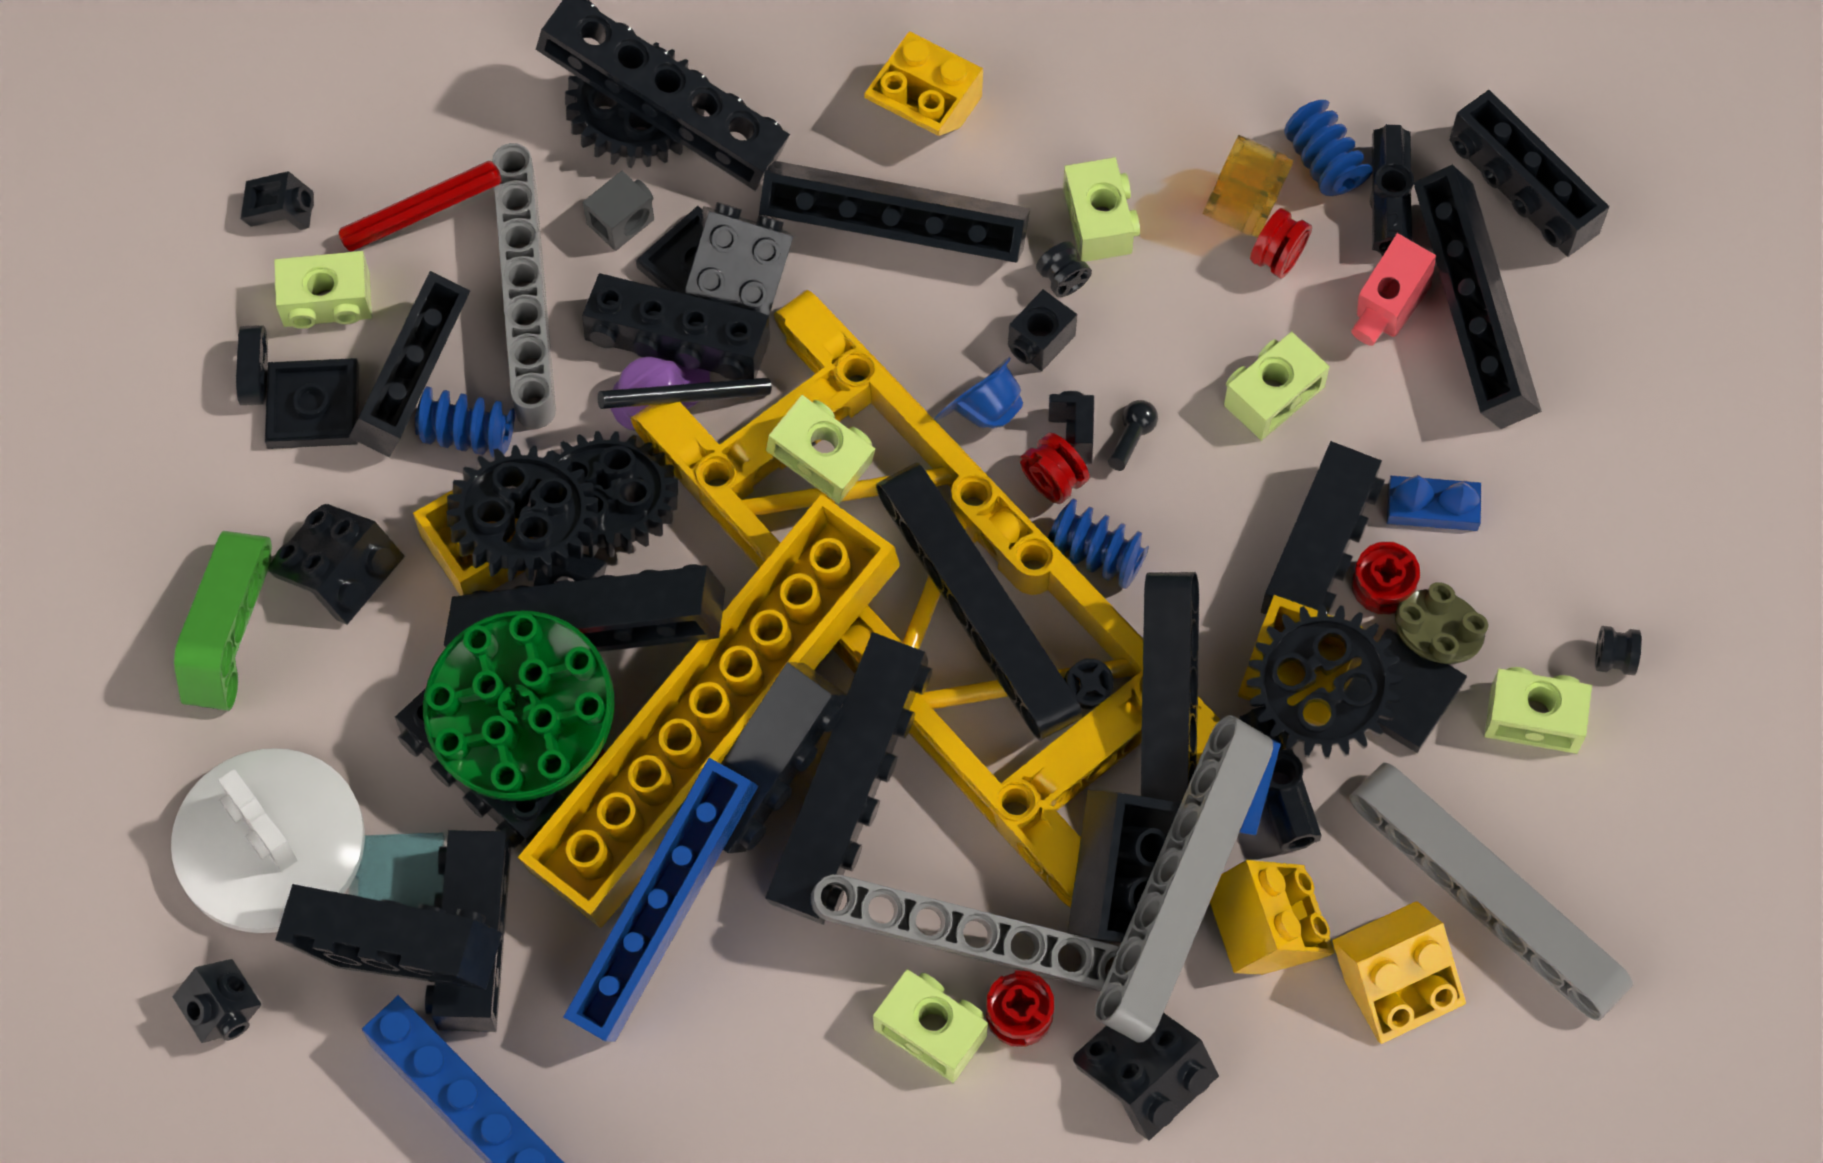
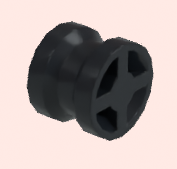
[1036,242,1092,297]
[1595,626,1642,676]
[1063,658,1114,709]

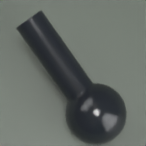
[1108,400,1158,471]

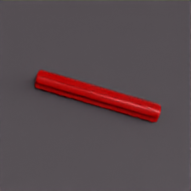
[339,160,502,251]

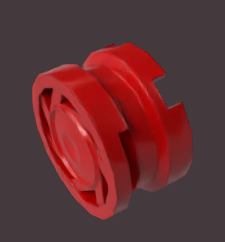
[1250,208,1312,279]
[1020,432,1090,505]
[1352,542,1420,615]
[986,970,1054,1047]

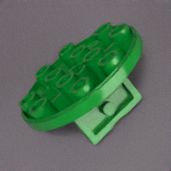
[423,611,614,801]

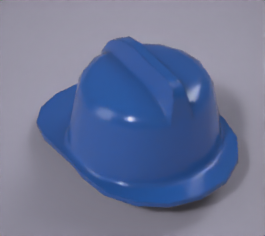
[934,357,1023,428]

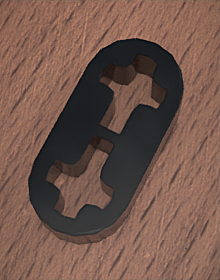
[236,325,268,405]

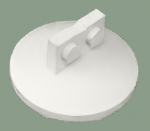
[171,748,365,933]

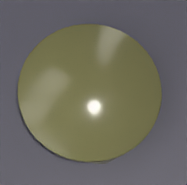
[1395,582,1489,664]

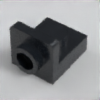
[240,171,314,230]
[1048,391,1094,464]

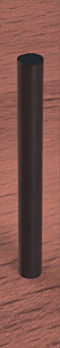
[598,378,772,409]

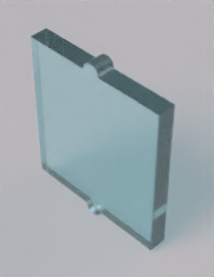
[355,832,445,908]

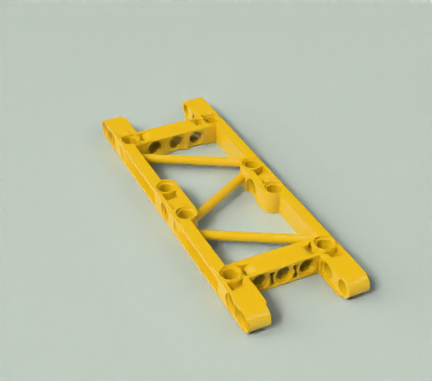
[631,290,1221,908]

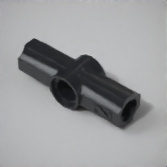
[1369,124,1414,256]
[1239,706,1322,852]

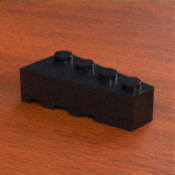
[275,884,502,990]

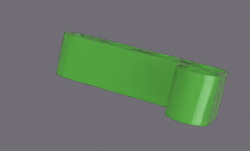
[174,531,272,711]

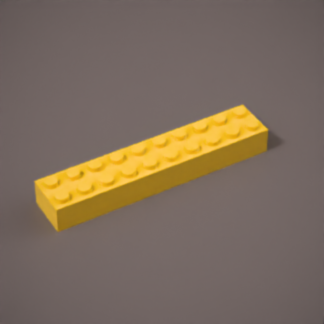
[517,494,900,928]

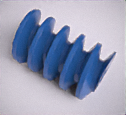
[1284,100,1373,196]
[415,386,515,458]
[1047,498,1149,589]

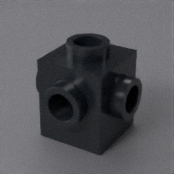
[172,959,262,1043]

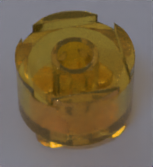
[1202,134,1294,238]

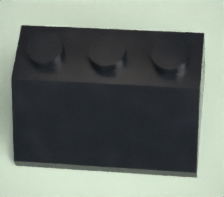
[1067,790,1181,942]

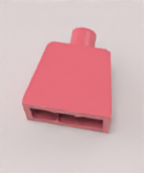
[1351,233,1436,346]

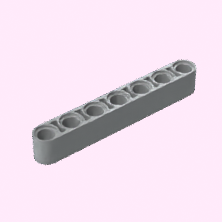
[492,143,556,429]
[1095,715,1273,1043]
[1350,762,1633,1021]
[811,874,1120,991]

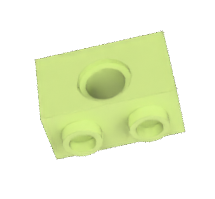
[1063,157,1140,262]
[274,251,372,329]
[1224,331,1330,441]
[766,395,876,504]
[1484,667,1592,754]
[873,969,988,1083]

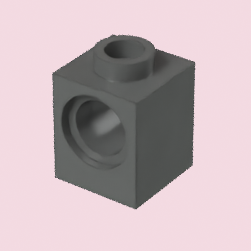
[583,171,654,251]

